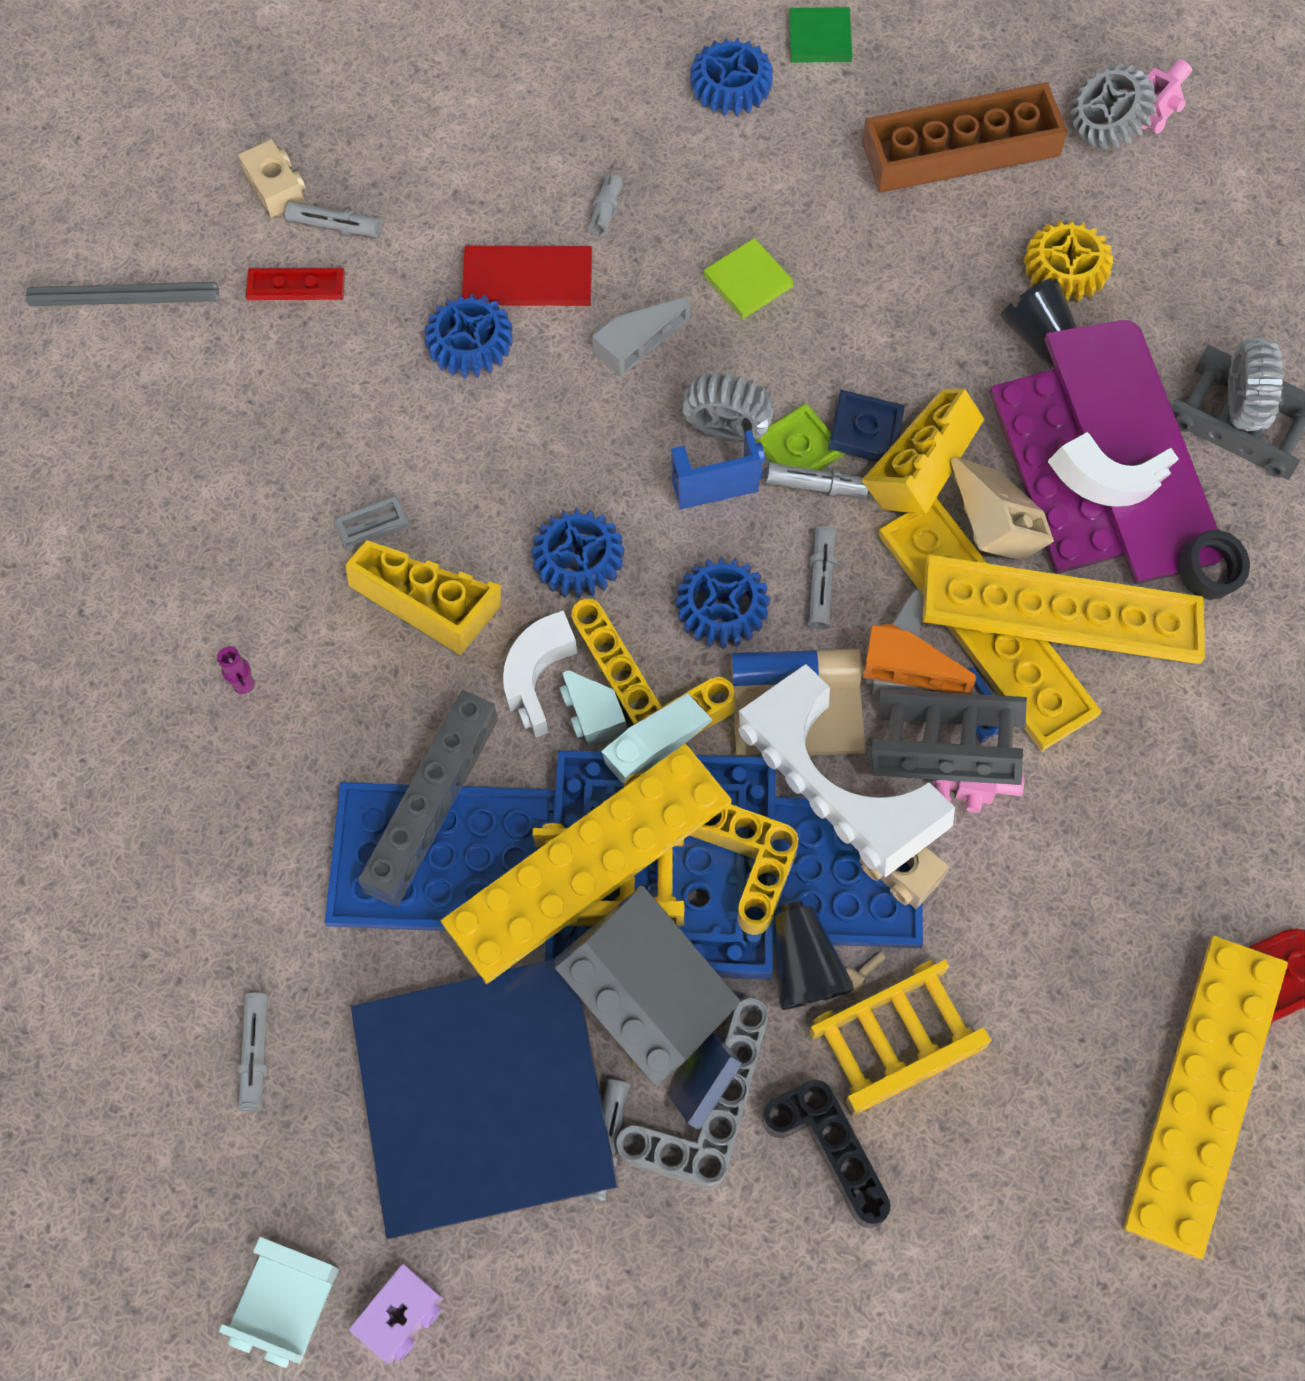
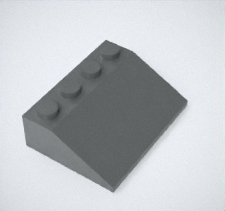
[554,885,741,1086]

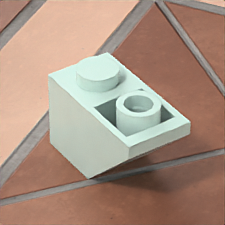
[560,670,627,747]

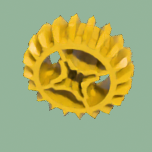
[1024,219,1113,303]

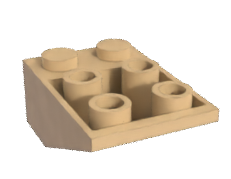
[950,457,1054,561]

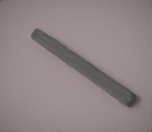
[26,282,219,306]

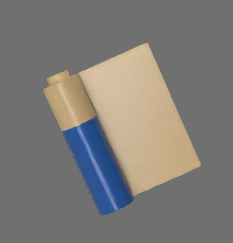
[731,649,866,757]

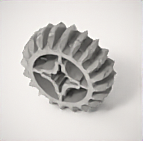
[1070,62,1158,151]
[1227,337,1284,431]
[682,372,774,443]

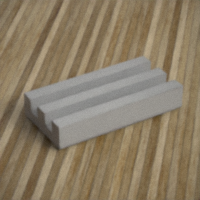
[333,495,410,551]

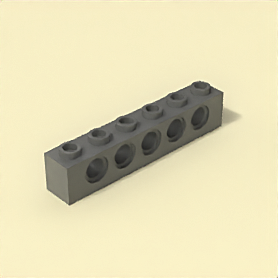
[358,690,498,908]

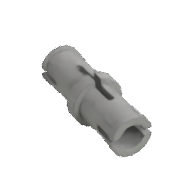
[588,175,623,237]

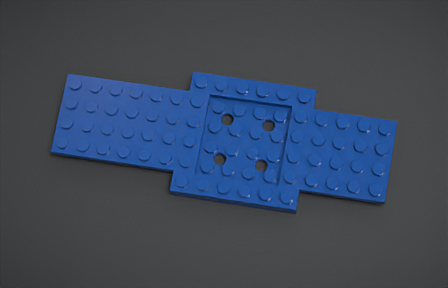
[325,751,923,980]

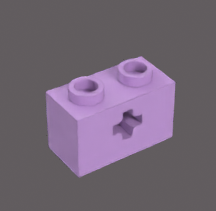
[349,1264,443,1364]

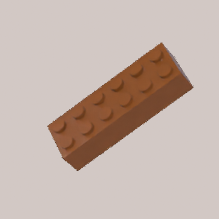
[862,82,1067,193]

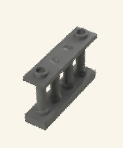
[1171,345,1305,481]
[872,689,1027,785]

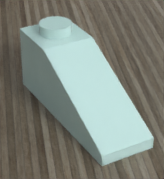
[602,693,712,784]

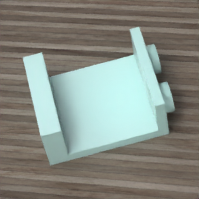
[219,1237,339,1368]

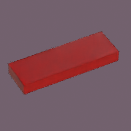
[246,268,346,300]

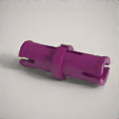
[217,646,255,694]

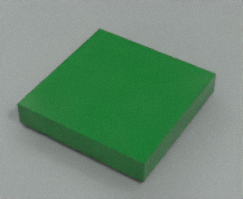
[789,7,852,63]

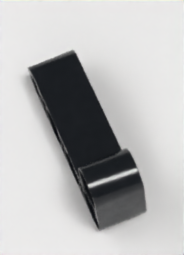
[763,1080,891,1228]

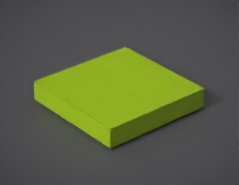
[703,238,794,320]
[754,403,846,489]

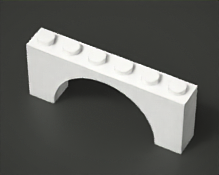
[738,664,955,877]

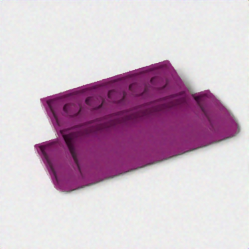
[989,320,1223,584]

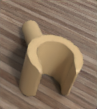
[846,952,885,994]

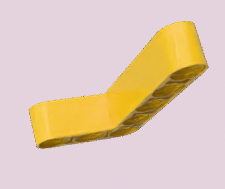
[571,599,737,736]
[624,773,798,935]

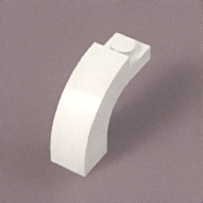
[1048,432,1179,507]
[503,610,577,738]

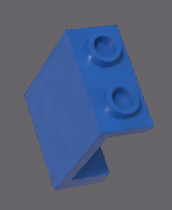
[671,430,765,510]

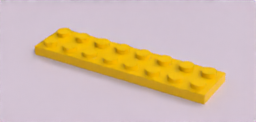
[878,498,1102,752]
[923,555,1205,664]
[440,743,732,984]
[1123,936,1288,1260]

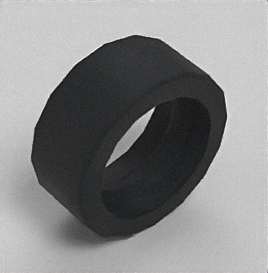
[1177,530,1250,600]

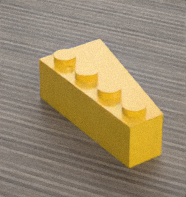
[862,388,984,514]
[345,540,501,656]

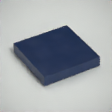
[828,389,905,461]
[667,1032,742,1130]

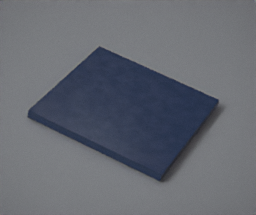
[351,959,619,1239]

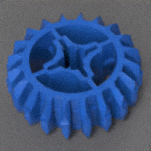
[690,37,773,117]
[424,292,513,378]
[531,507,625,599]
[675,556,770,649]

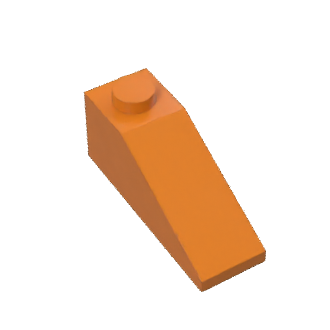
[863,624,976,694]

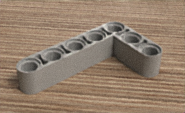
[616,998,768,1189]

